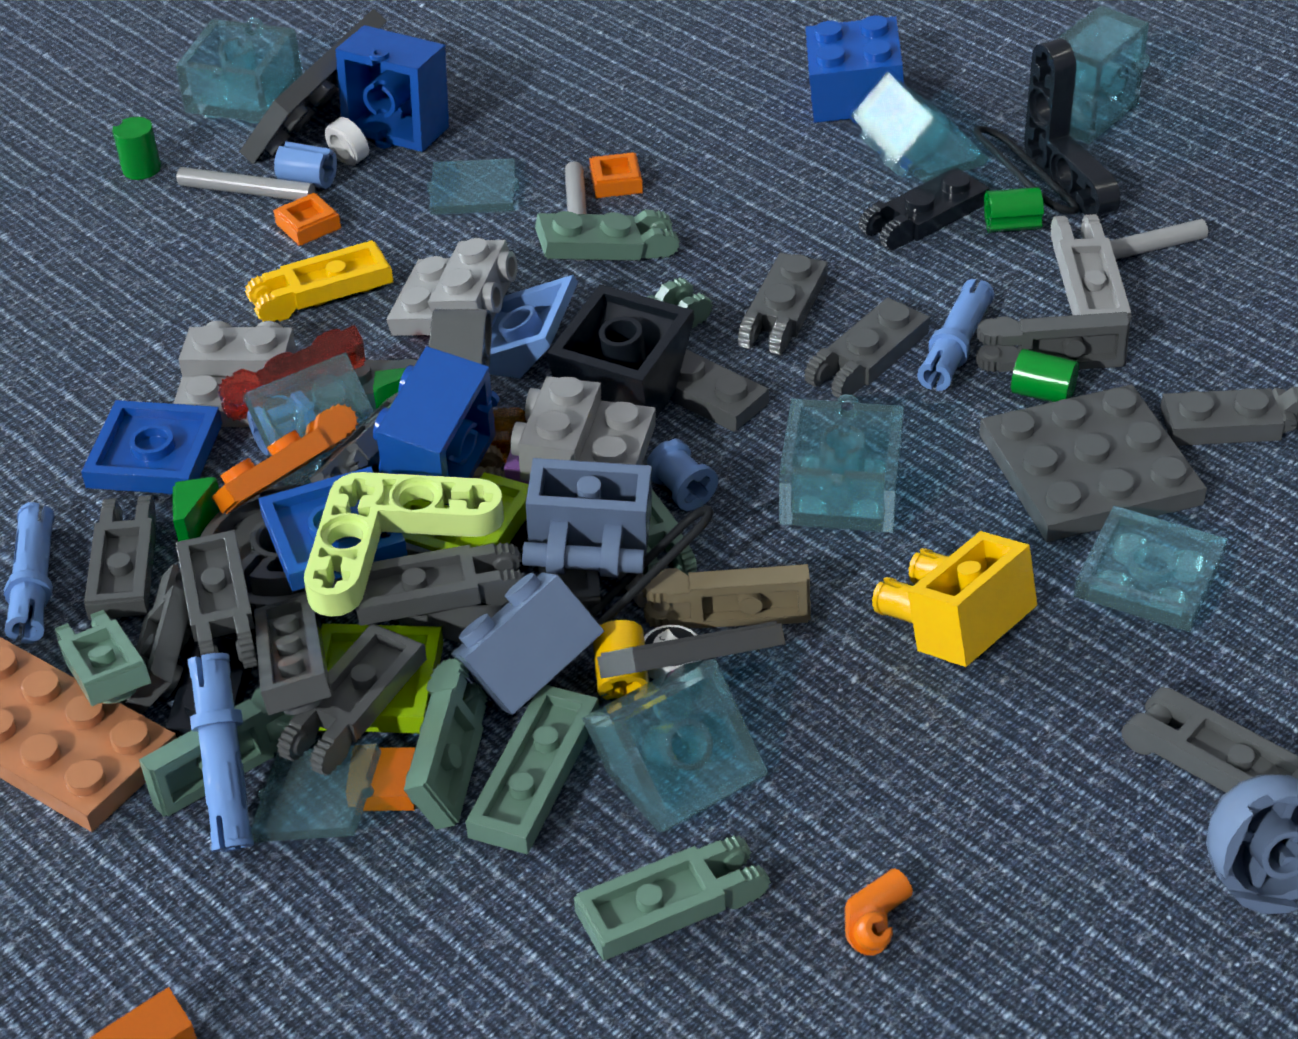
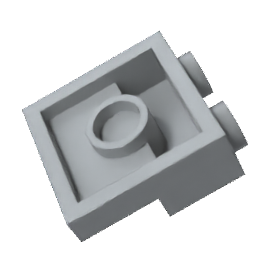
[386,238,517,336]
[173,321,298,427]
[511,376,656,481]

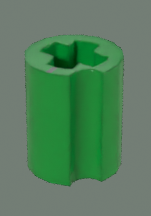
[112,117,161,180]
[984,187,1044,233]
[1011,349,1079,402]

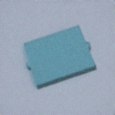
[427,158,519,215]
[251,744,381,842]

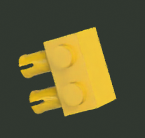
[872,531,1037,667]

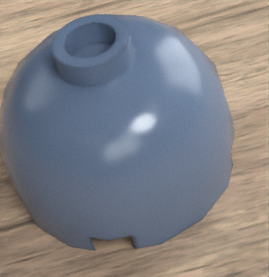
[1206,775,1298,914]

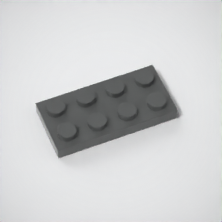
[239,8,387,164]

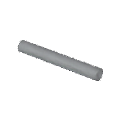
[565,162,587,261]
[176,167,315,200]
[1110,219,1208,260]

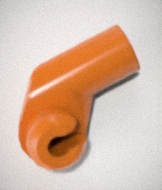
[845,868,913,956]

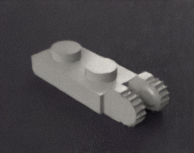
[1050,214,1132,321]

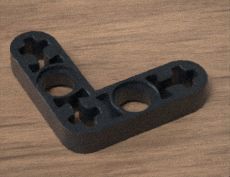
[1024,38,1120,217]

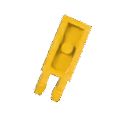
[245,240,393,322]

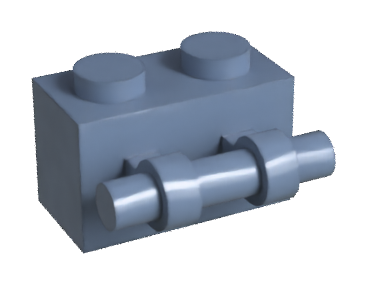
[522,458,652,578]
[451,573,604,715]

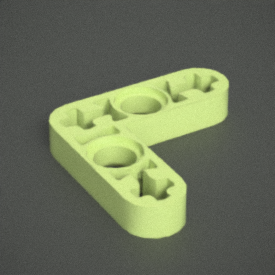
[304,472,504,617]

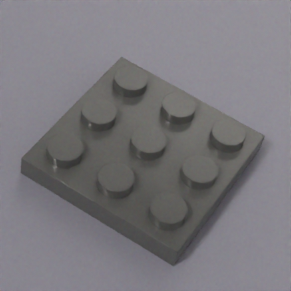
[979,384,1207,542]

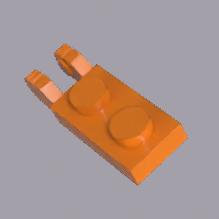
[212,403,358,515]

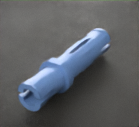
[917,279,994,391]
[4,502,55,644]
[188,653,254,852]

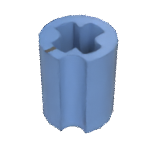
[274,141,337,189]

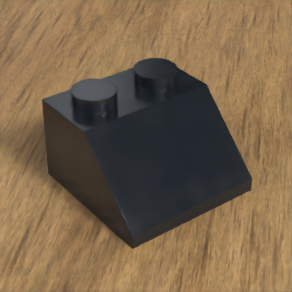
[547,284,694,418]

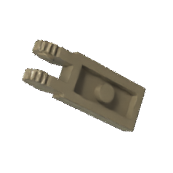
[642,564,811,629]

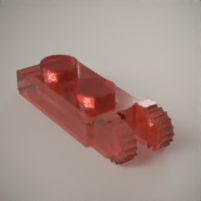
[218,325,365,422]

